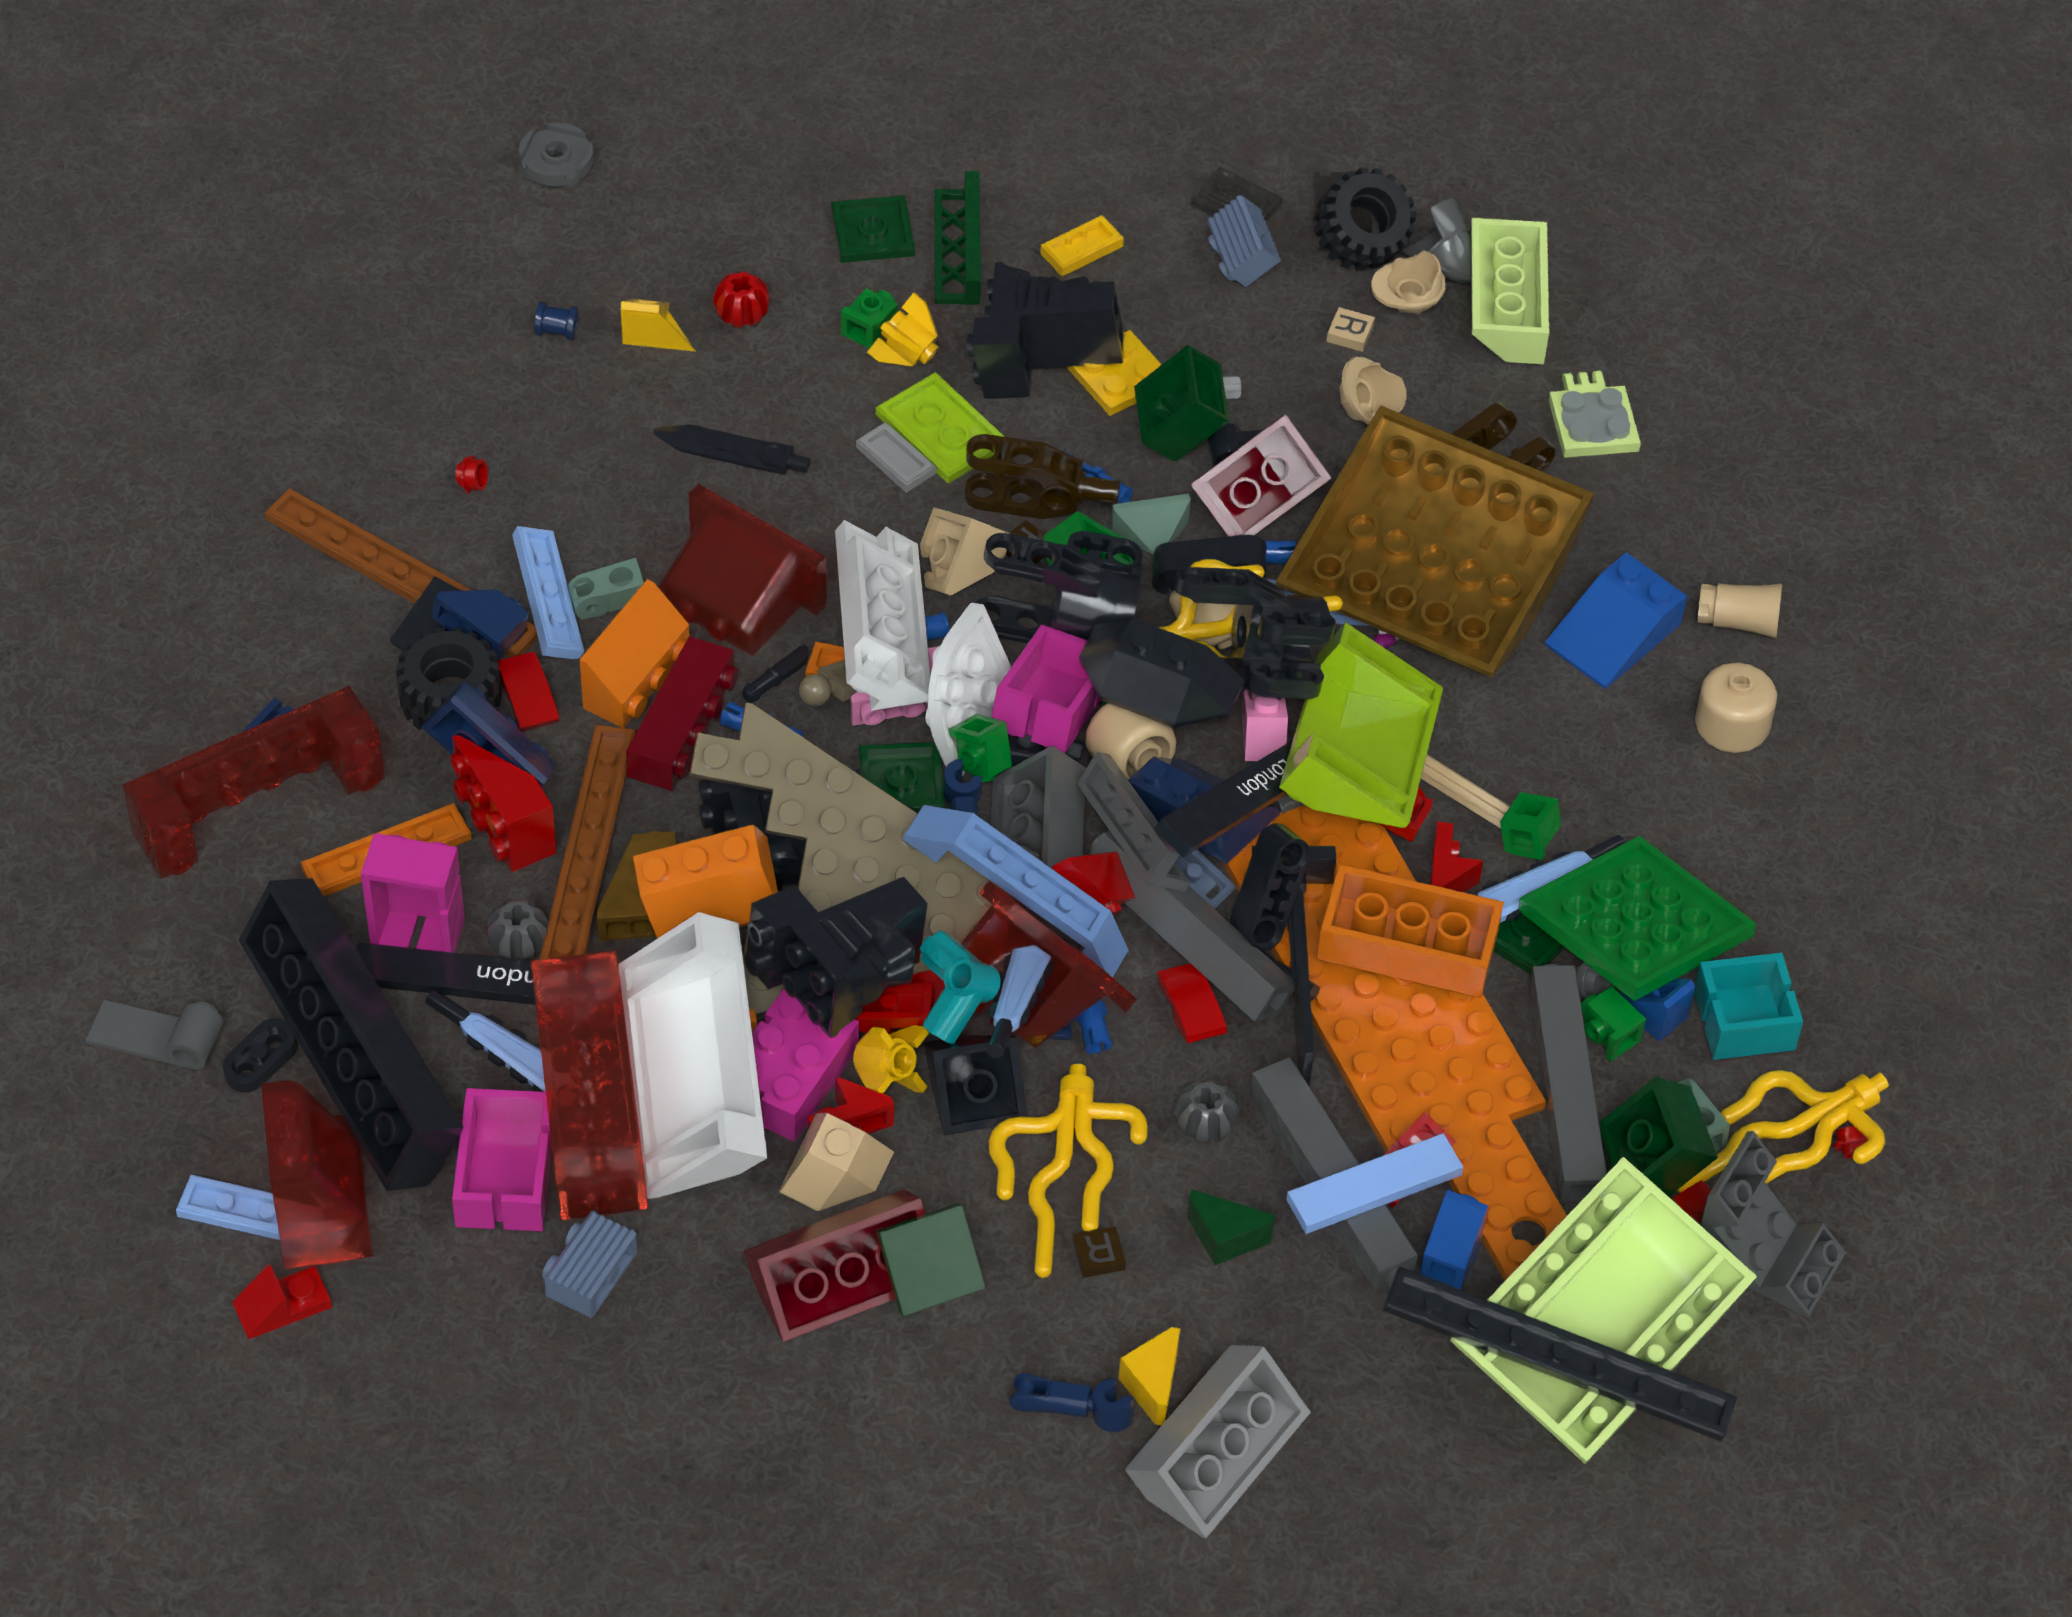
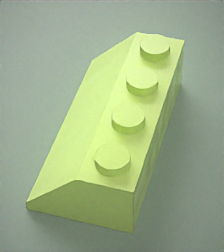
[1471,218,1549,364]

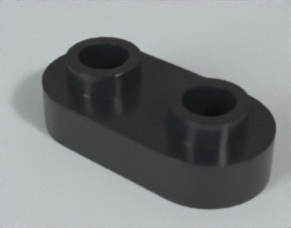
[223,1019,297,1092]

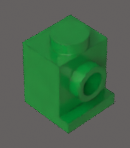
[841,288,898,349]
[949,714,1012,782]
[1500,792,1561,860]
[1581,986,1646,1063]

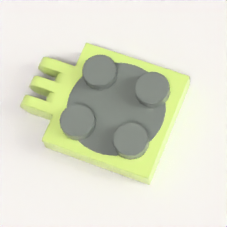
[1549,371,1641,458]

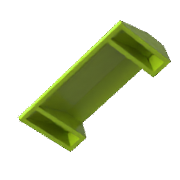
[1279,622,1444,828]

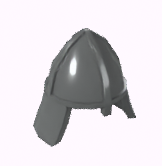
[1402,198,1472,283]

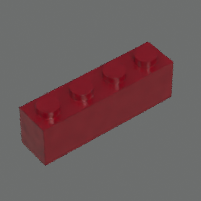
[626,636,738,791]

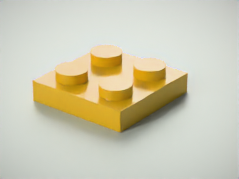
[1067,330,1162,416]

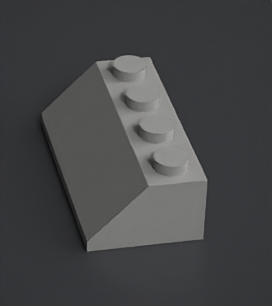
[1125,1345,1311,1538]

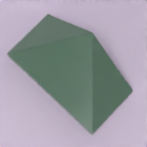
[1111,494,1191,555]

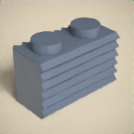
[1207,195,1281,287]
[542,1211,637,1318]

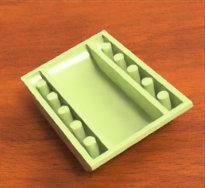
[1450,1157,1757,1463]

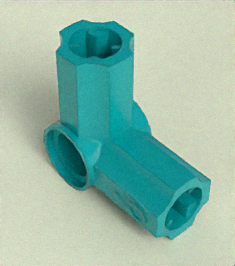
[920,930,1000,1044]

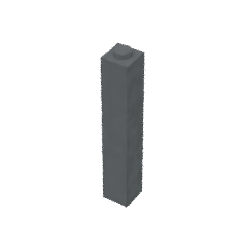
[1090,832,1295,1022]
[1528,964,1607,1203]
[1250,1057,1418,1293]

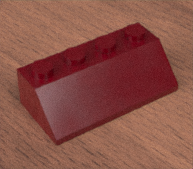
[744,1189,925,1342]

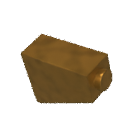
[597,831,676,941]

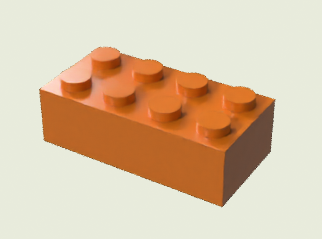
[1317,864,1504,998]

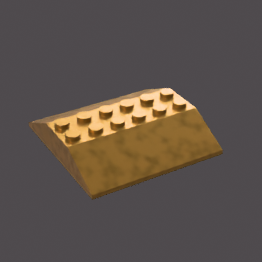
[1276,405,1594,678]

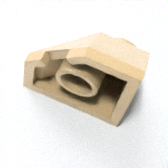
[920,507,1010,595]
[778,1113,894,1211]

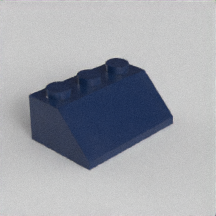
[421,681,556,786]
[1128,757,1280,864]

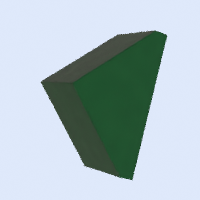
[1187,1189,1275,1265]

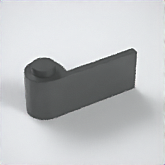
[85,1000,223,1070]

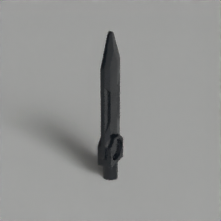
[653,424,811,476]

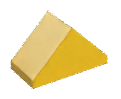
[1119,1327,1180,1426]

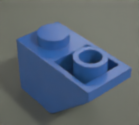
[1420,1190,1488,1290]

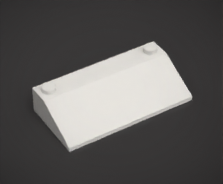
[618,912,767,1199]

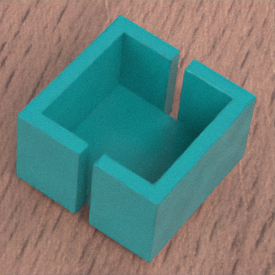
[1694,953,1803,1060]

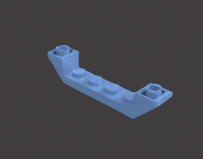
[902,805,1129,984]

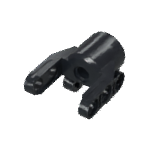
[975,531,1143,643]
[1174,567,1336,699]

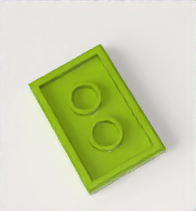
[876,372,1005,484]

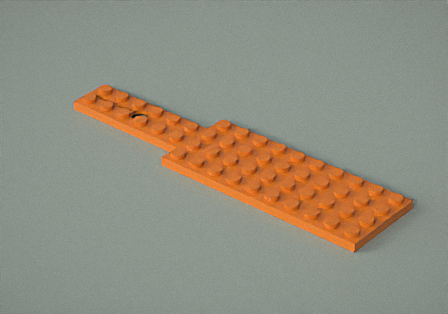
[1221,805,1567,1281]

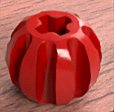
[713,271,770,329]

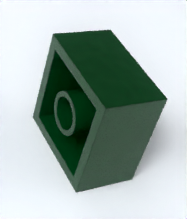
[1599,1077,1718,1197]

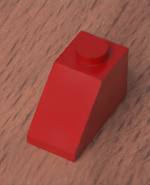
[1050,852,1135,916]

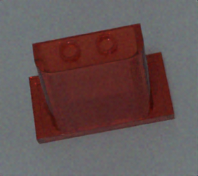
[658,484,826,656]
[961,880,1137,1049]
[261,1080,373,1269]

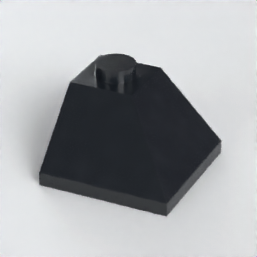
[924,1035,1028,1135]

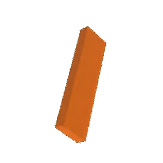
[301,803,472,897]

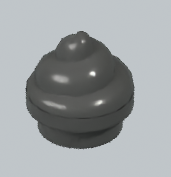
[1575,962,1613,1000]

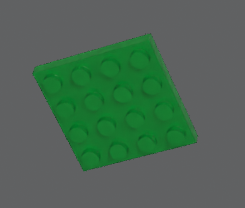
[1518,836,1757,1001]

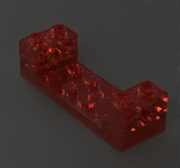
[123,686,385,879]
[531,950,648,1220]

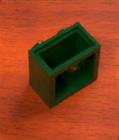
[1134,345,1230,461]

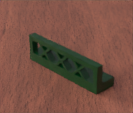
[934,171,981,305]

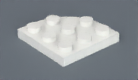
[925,603,1011,776]

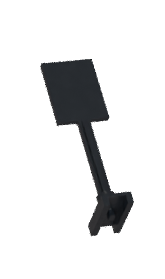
[1252,846,1336,1086]

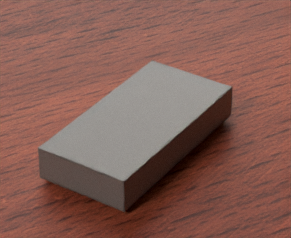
[856,422,936,493]

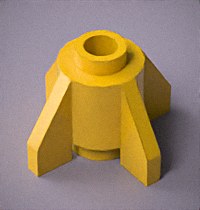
[867,292,939,366]
[853,1025,929,1094]

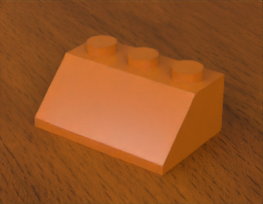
[580,579,690,728]
[633,825,778,939]

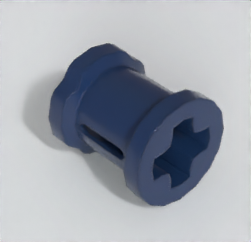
[534,301,579,340]

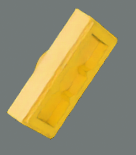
[1040,215,1124,277]

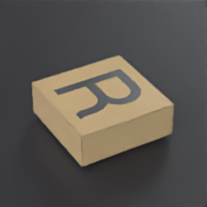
[1327,307,1375,352]

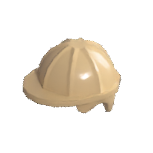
[1371,251,1445,315]
[1339,357,1407,425]

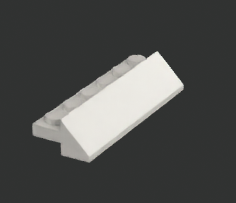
[835,520,930,711]

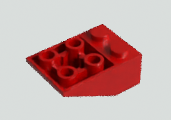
[450,735,556,872]

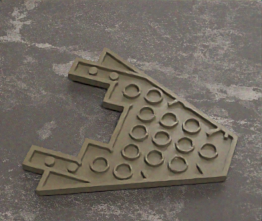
[689,702,1010,1015]

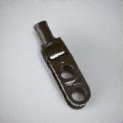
[1452,402,1556,472]
[965,434,1121,519]

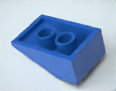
[1544,552,1687,689]

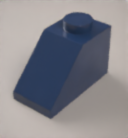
[431,589,529,661]

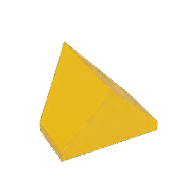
[621,299,696,352]

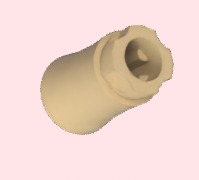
[1698,583,1782,639]

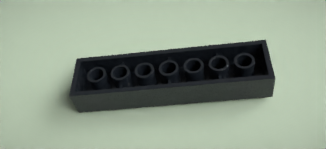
[238,878,464,1191]

